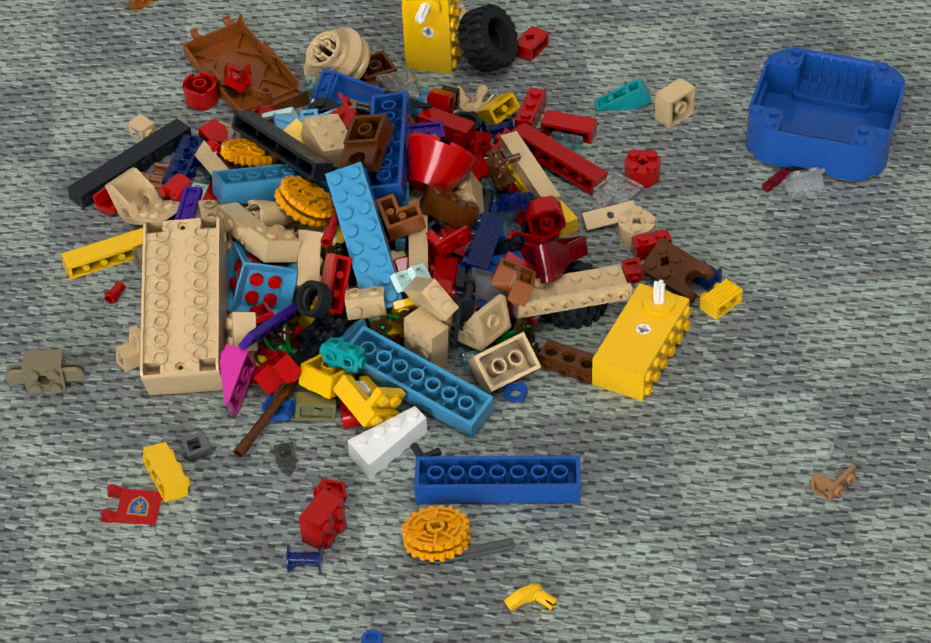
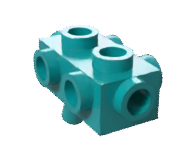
[319,337,367,374]

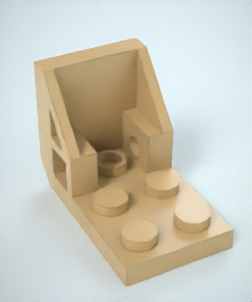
[105,167,180,225]
[443,294,511,351]

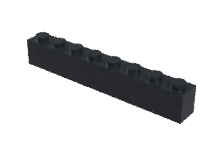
[231,111,334,181]
[67,118,192,209]

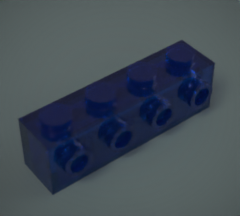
[162,135,205,185]
[461,210,506,282]

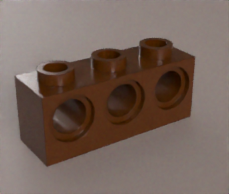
[538,339,594,385]

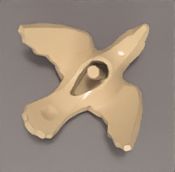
[457,85,494,114]

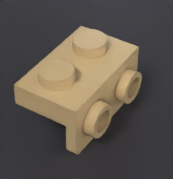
[345,286,387,320]

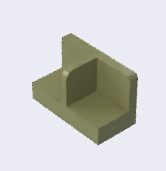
[294,392,336,422]

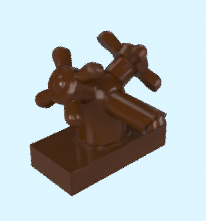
[485,147,521,192]

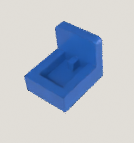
[261,396,296,422]

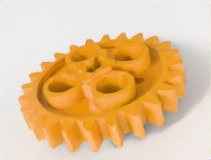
[220,138,279,167]

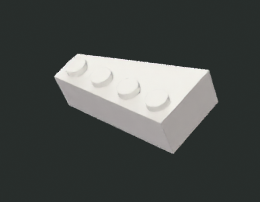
[347,406,427,480]

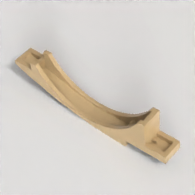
[409,188,429,272]

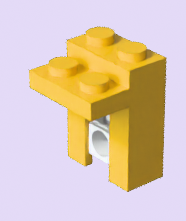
[333,375,406,428]

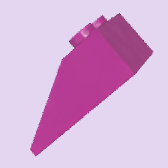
[219,344,256,417]

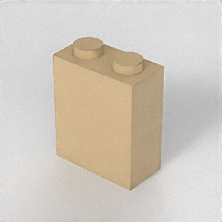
[403,277,459,321]

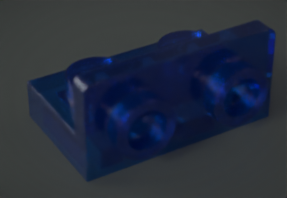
[496,192,537,212]

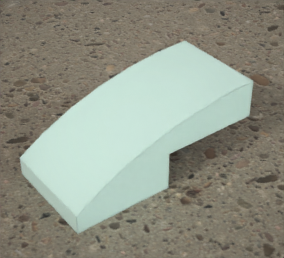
[390,263,431,293]

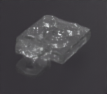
[592,171,644,210]

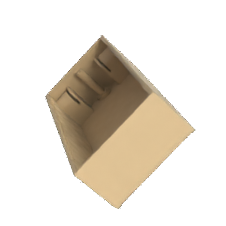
[140,216,228,395]

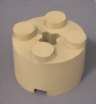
[618,206,655,248]

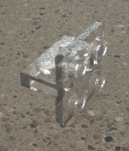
[782,167,826,200]

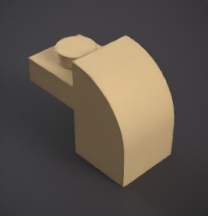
[116,325,141,372]

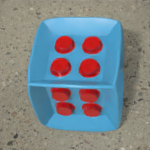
[227,241,297,321]

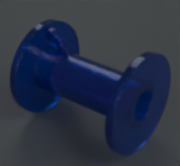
[481,115,514,136]
[286,545,323,572]

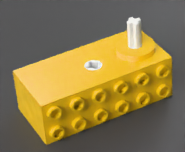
[401,0,462,74]
[592,280,691,401]

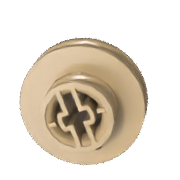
[304,27,370,88]

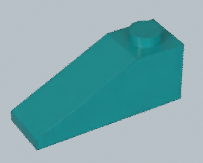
[595,77,652,112]

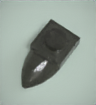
[273,442,297,477]

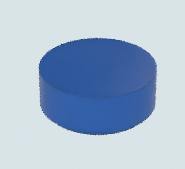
[361,630,383,643]

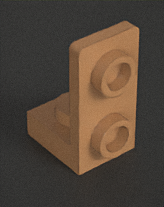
[810,464,857,501]

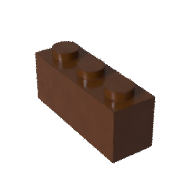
[419,184,479,230]

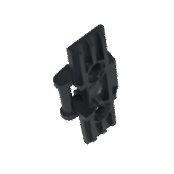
[450,266,476,345]
[291,306,354,367]

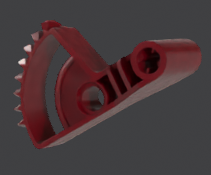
[528,236,588,283]

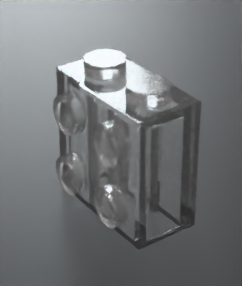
[376,69,422,99]

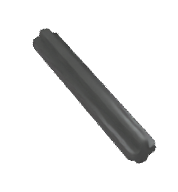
[433,538,514,564]

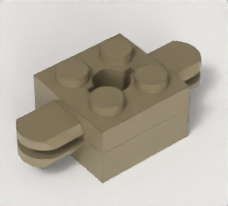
[6,349,85,394]

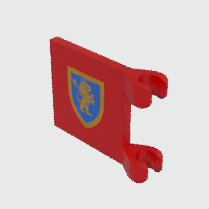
[100,484,162,525]

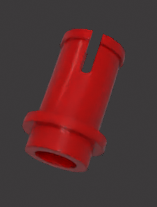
[104,281,126,304]

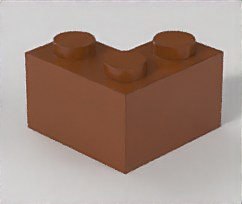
[376,194,426,241]
[490,257,536,307]

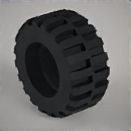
[458,4,519,73]
[538,260,607,329]

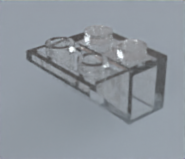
[465,267,508,303]

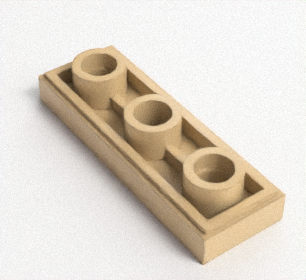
[581,200,635,232]

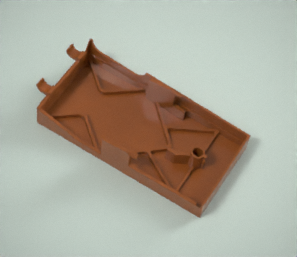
[183,14,309,112]

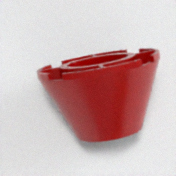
[407,132,478,193]

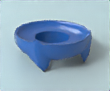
[503,381,528,403]

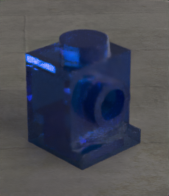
[693,261,722,292]

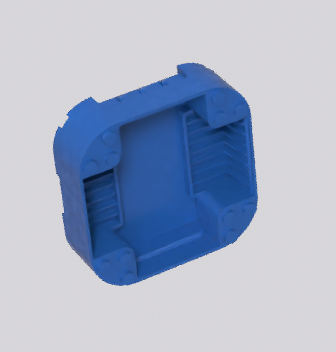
[745,46,905,180]

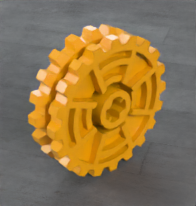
[274,175,335,228]
[402,505,471,562]

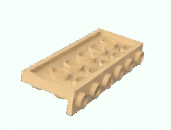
[514,265,632,318]

